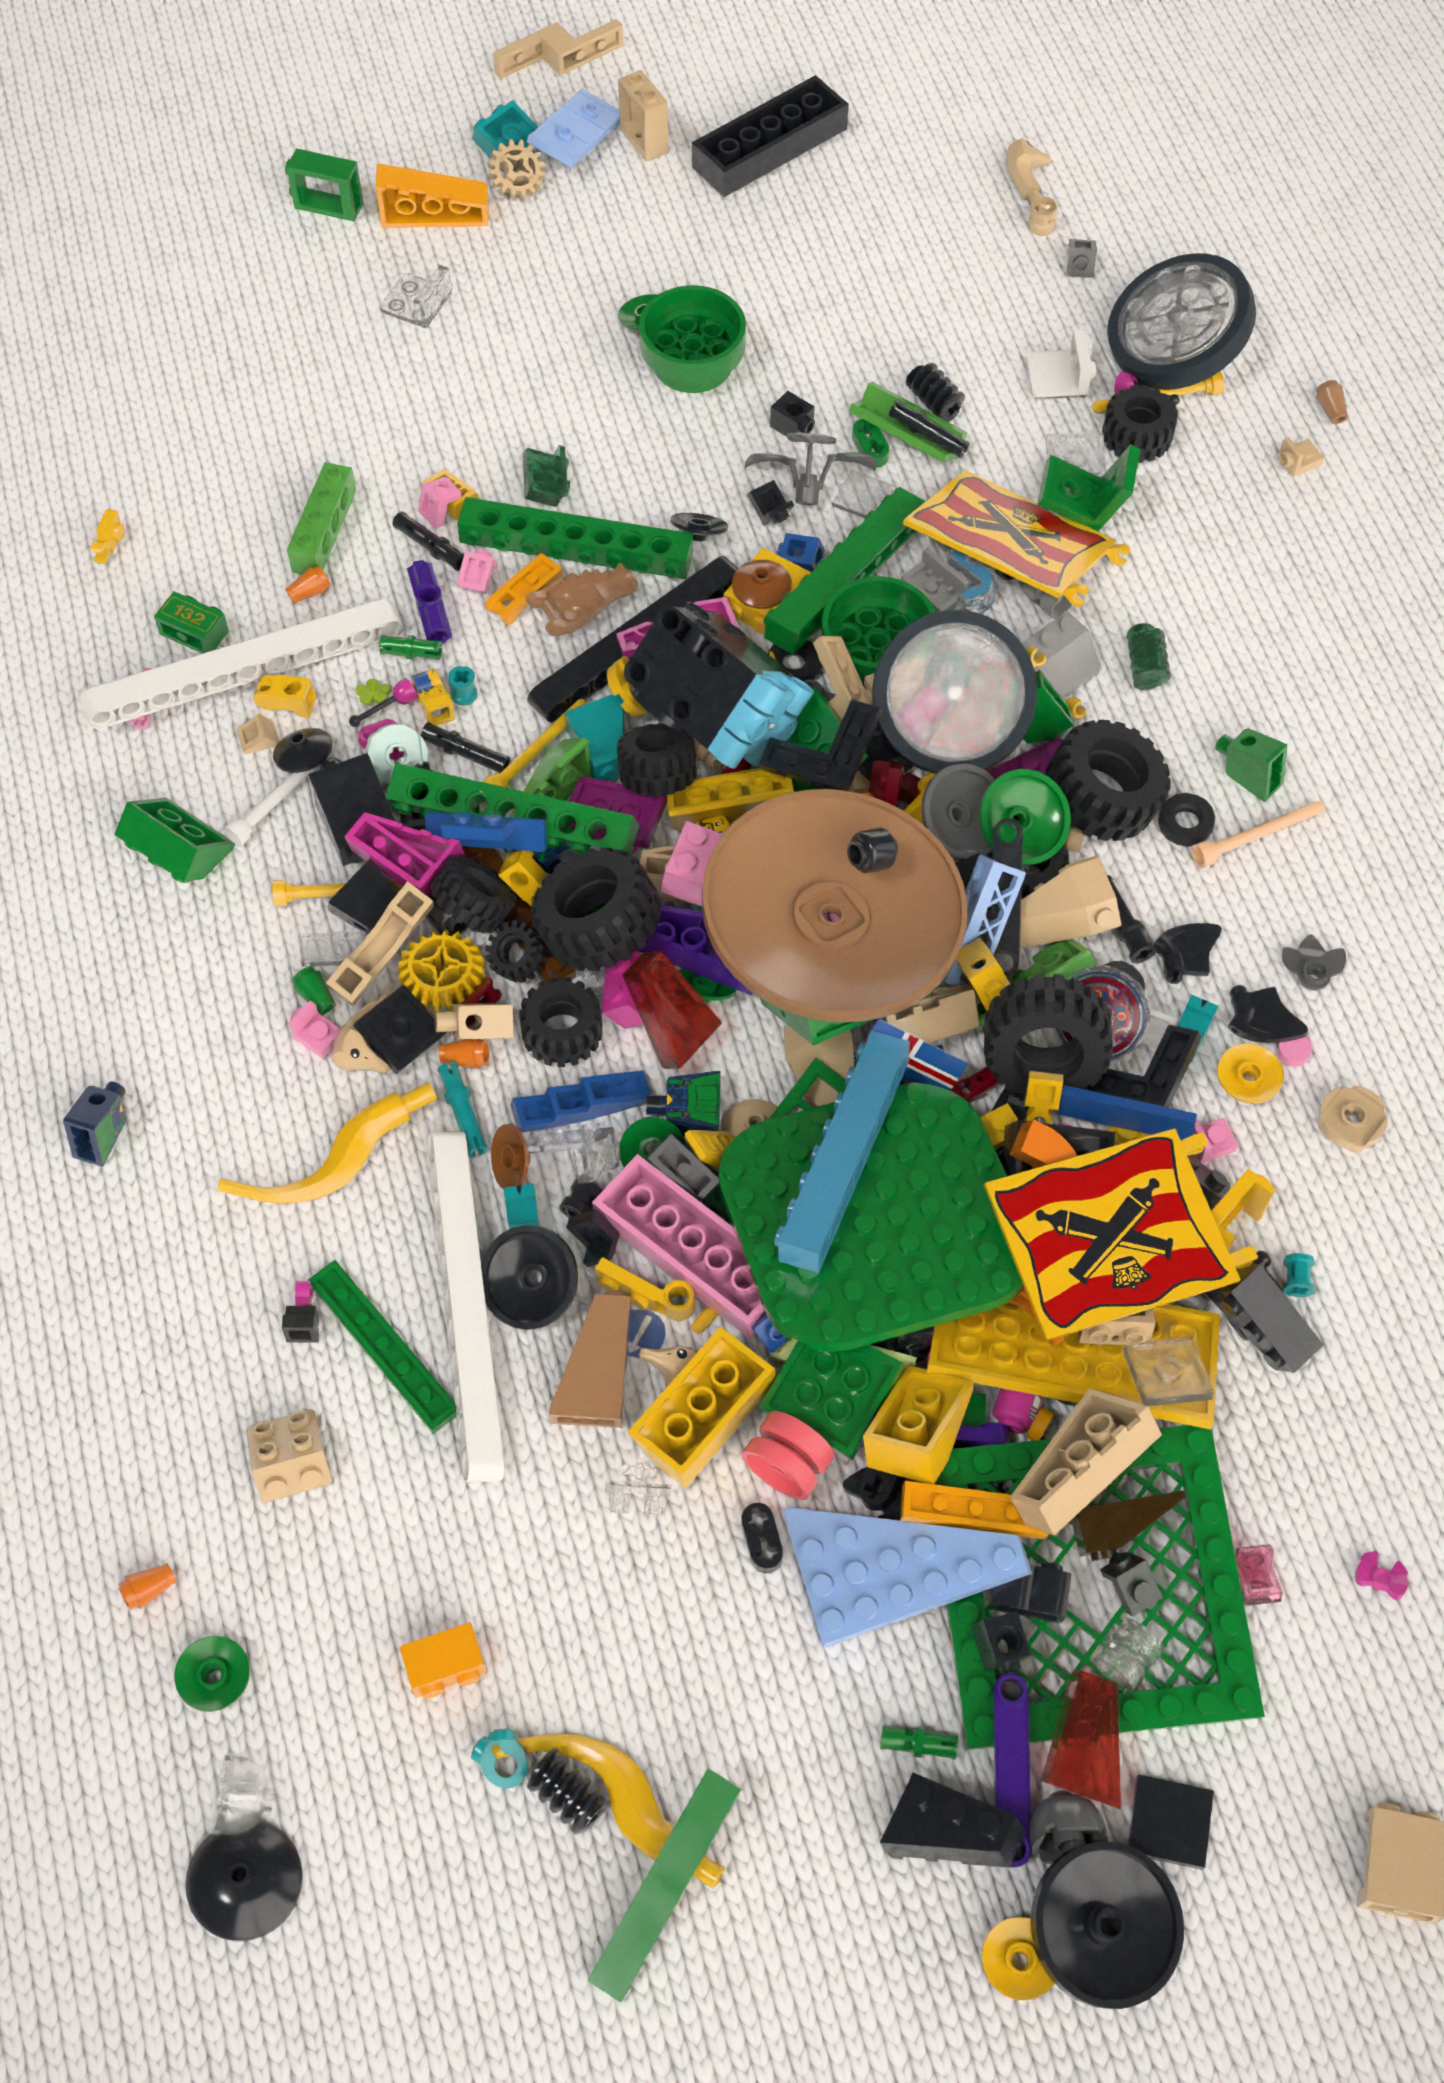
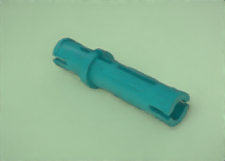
[437,1061,488,1158]

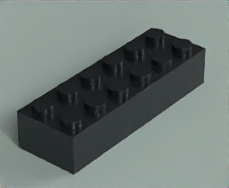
[692,75,849,197]

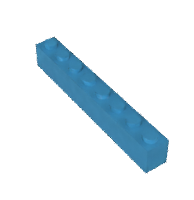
[774,1031,910,1273]

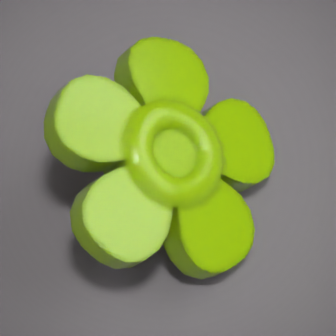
[355,679,391,705]

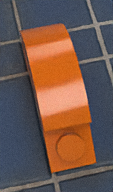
[1010,1119,1077,1168]

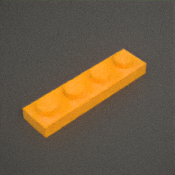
[900,1481,1048,1539]

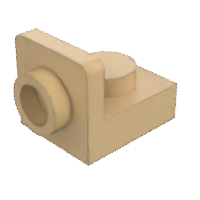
[1278,437,1324,477]

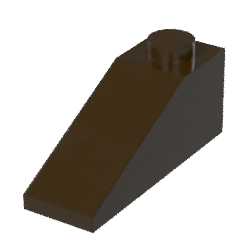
[1071,1490,1185,1562]

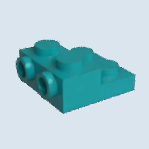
[472,100,539,158]

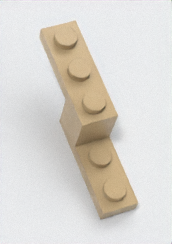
[493,19,623,79]
[813,636,872,794]

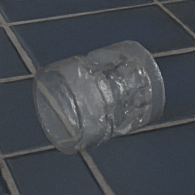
[1093,1618,1164,1692]

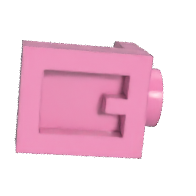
[418,477,462,529]
[456,549,498,594]
[289,1001,340,1059]
[1193,1118,1239,1163]

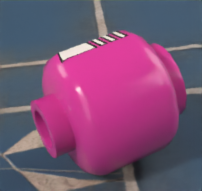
[992,1388,1043,1434]

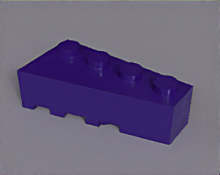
[636,905,753,996]

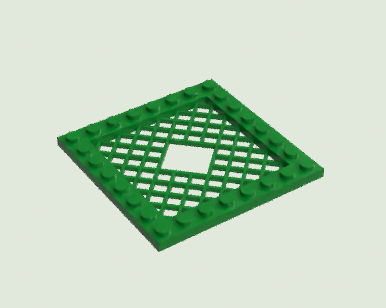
[934,1425,1265,1751]

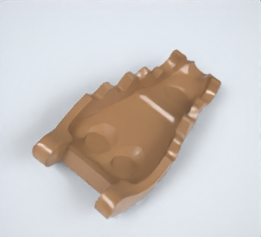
[526,563,638,636]

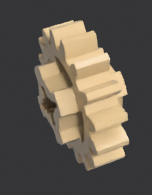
[487,139,546,201]

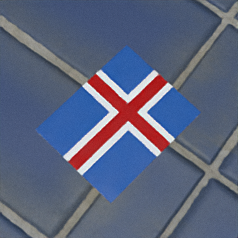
[854,1018,969,1091]

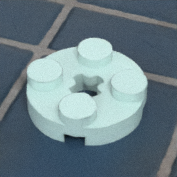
[365,724,428,785]

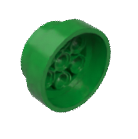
[639,285,746,393]
[821,576,936,686]

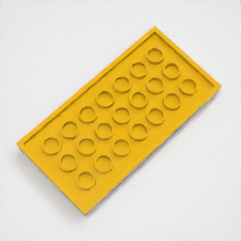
[927,1303,1220,1429]

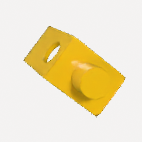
[956,937,1010,1011]

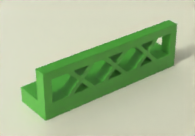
[849,382,968,462]

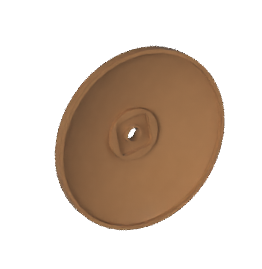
[702,789,968,1022]

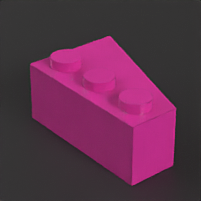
[344,812,465,898]

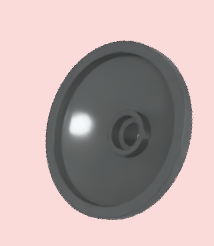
[921,764,995,860]

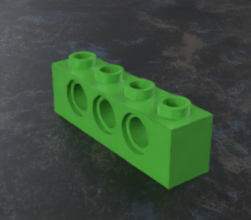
[287,462,356,574]

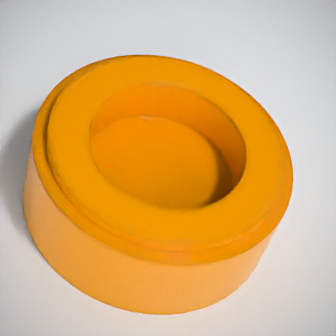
[1026,1407,1055,1441]

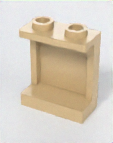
[1357,1803,1444,1924]

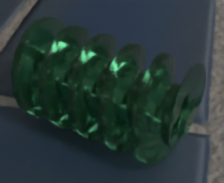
[1126,623,1171,690]

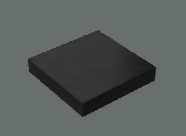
[353,984,446,1075]
[1128,1774,1214,1870]

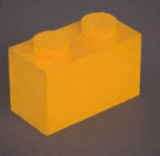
[399,1622,487,1699]

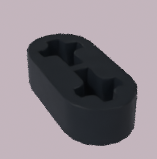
[858,1467,901,1511]
[741,1503,783,1574]

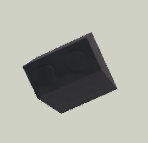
[308,753,395,866]

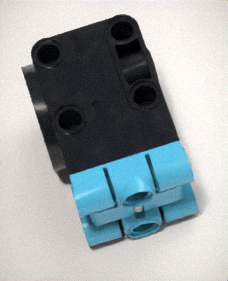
[624,602,814,769]

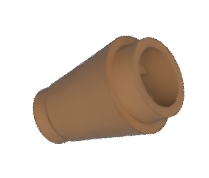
[1316,380,1348,425]

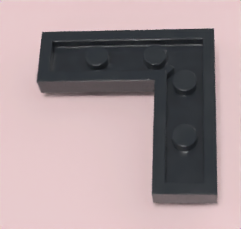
[759,699,882,791]
[1088,1024,1202,1107]

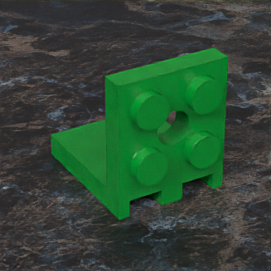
[1037,444,1140,531]

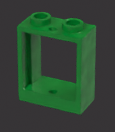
[285,148,364,222]

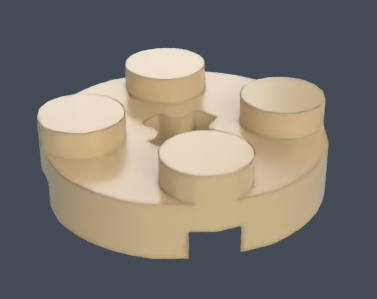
[1318,1085,1388,1153]

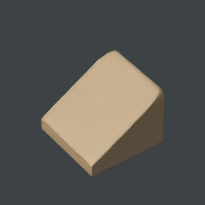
[236,713,279,755]

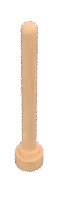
[1191,801,1325,868]

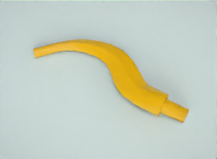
[218,1082,437,1204]
[491,1734,725,1889]

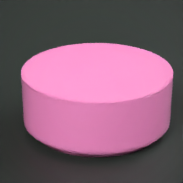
[1277,1037,1312,1067]

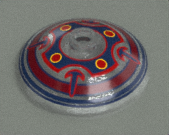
[1053,965,1150,1063]

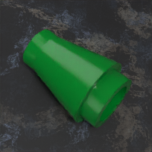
[291,966,336,1015]

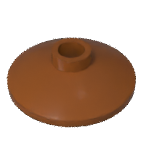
[732,560,791,609]
[491,1124,530,1190]

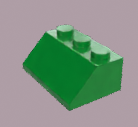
[114,797,235,883]

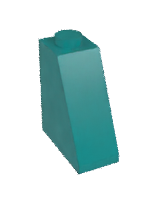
[565,694,624,781]

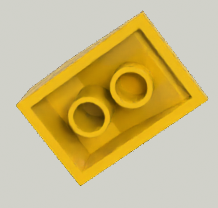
[863,1365,974,1484]

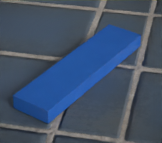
[1058,1085,1197,1141]

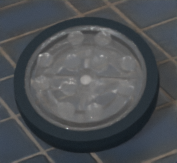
[1107,253,1256,390]
[872,610,1037,774]

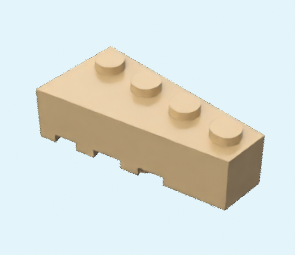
[1010,1388,1162,1536]

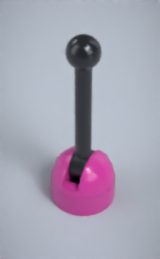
[1114,371,1180,405]
[349,678,418,727]

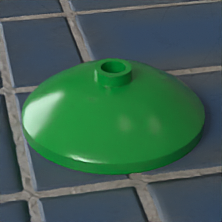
[979,769,1071,865]

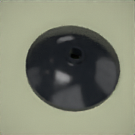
[481,1225,578,1330]
[185,1820,303,1942]

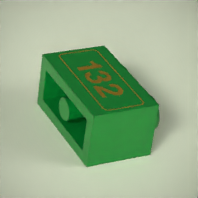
[154,591,229,654]

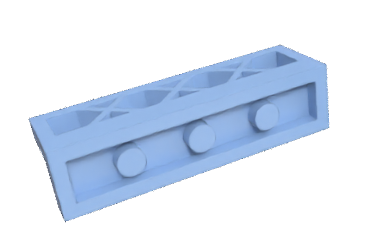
[942,854,1026,985]

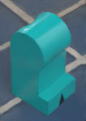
[1177,994,1219,1063]
[504,1184,539,1229]

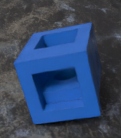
[777,533,825,572]

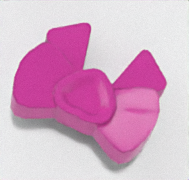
[1354,1551,1409,1601]

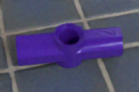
[407,560,452,644]

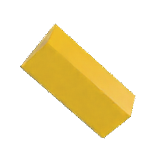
[667,768,794,830]

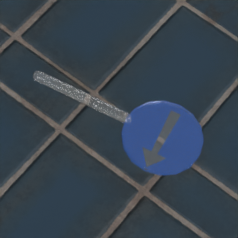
[571,1299,666,1359]

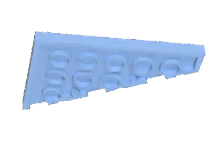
[783,1507,1032,1647]

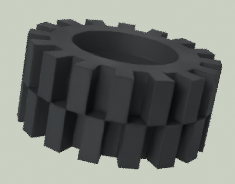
[485,920,548,983]

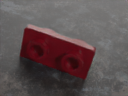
[869,760,905,808]

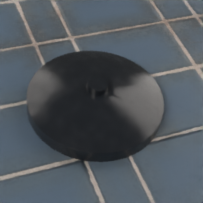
[1030,1842,1184,2009]

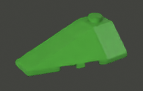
[502,737,591,854]
[977,939,1099,1026]

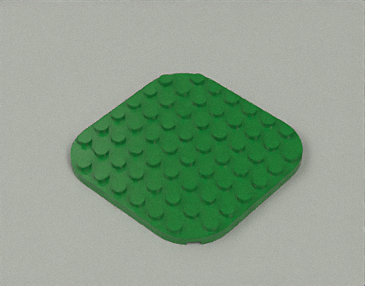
[719,1082,1024,1352]

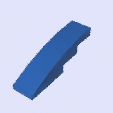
[510,1070,651,1133]

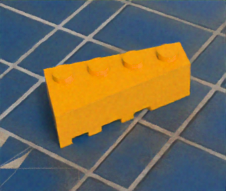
[375,163,489,228]

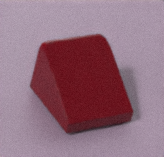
[900,772,921,805]

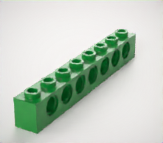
[457,497,693,579]
[385,763,639,855]

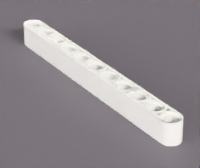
[79,599,403,729]
[427,1131,504,1483]

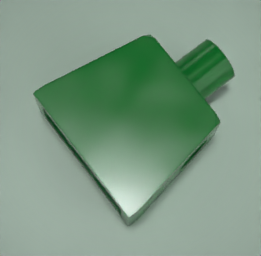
[1215,728,1288,802]

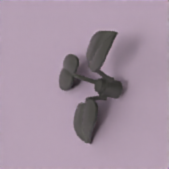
[745,432,876,505]

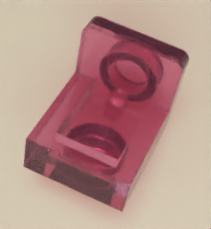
[1235,1544,1283,1606]

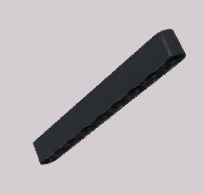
[527,556,738,723]

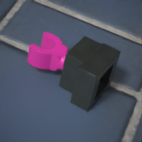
[281,1281,319,1343]

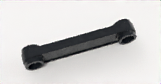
[991,818,1023,976]

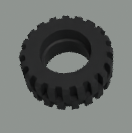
[1045,719,1171,841]
[531,848,661,972]
[984,974,1113,1098]

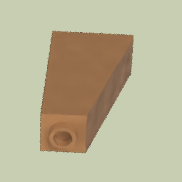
[549,1290,631,1428]

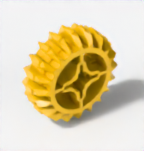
[398,928,485,1012]

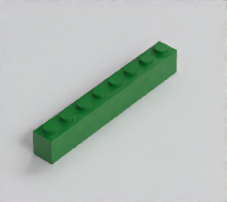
[764,487,926,655]

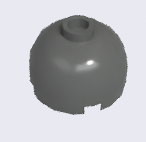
[1029,1790,1108,1864]

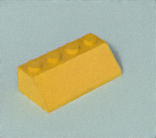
[628,1326,776,1489]

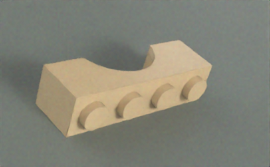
[326,881,433,1007]

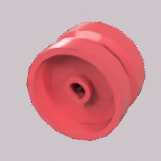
[742,1411,835,1500]

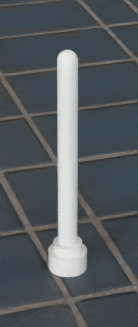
[223,743,335,847]

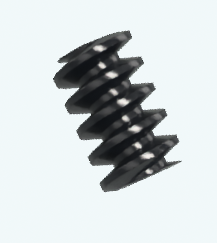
[906,362,965,422]
[527,1747,611,1835]

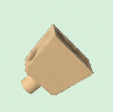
[435,1003,513,1039]

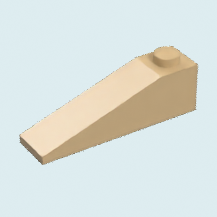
[985,855,1121,948]
[784,1025,854,1107]

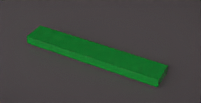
[307,1260,457,1434]
[587,1768,742,2003]

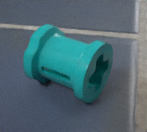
[448,666,477,706]
[1283,1253,1315,1297]

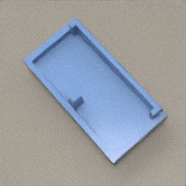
[527,88,620,168]

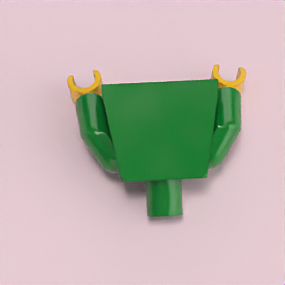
[995,646,1086,744]

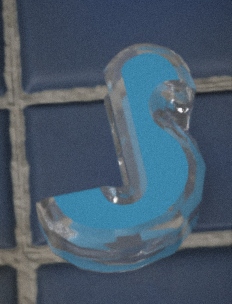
[947,548,997,614]

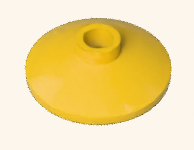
[1217,1043,1284,1104]
[982,1917,1054,2001]

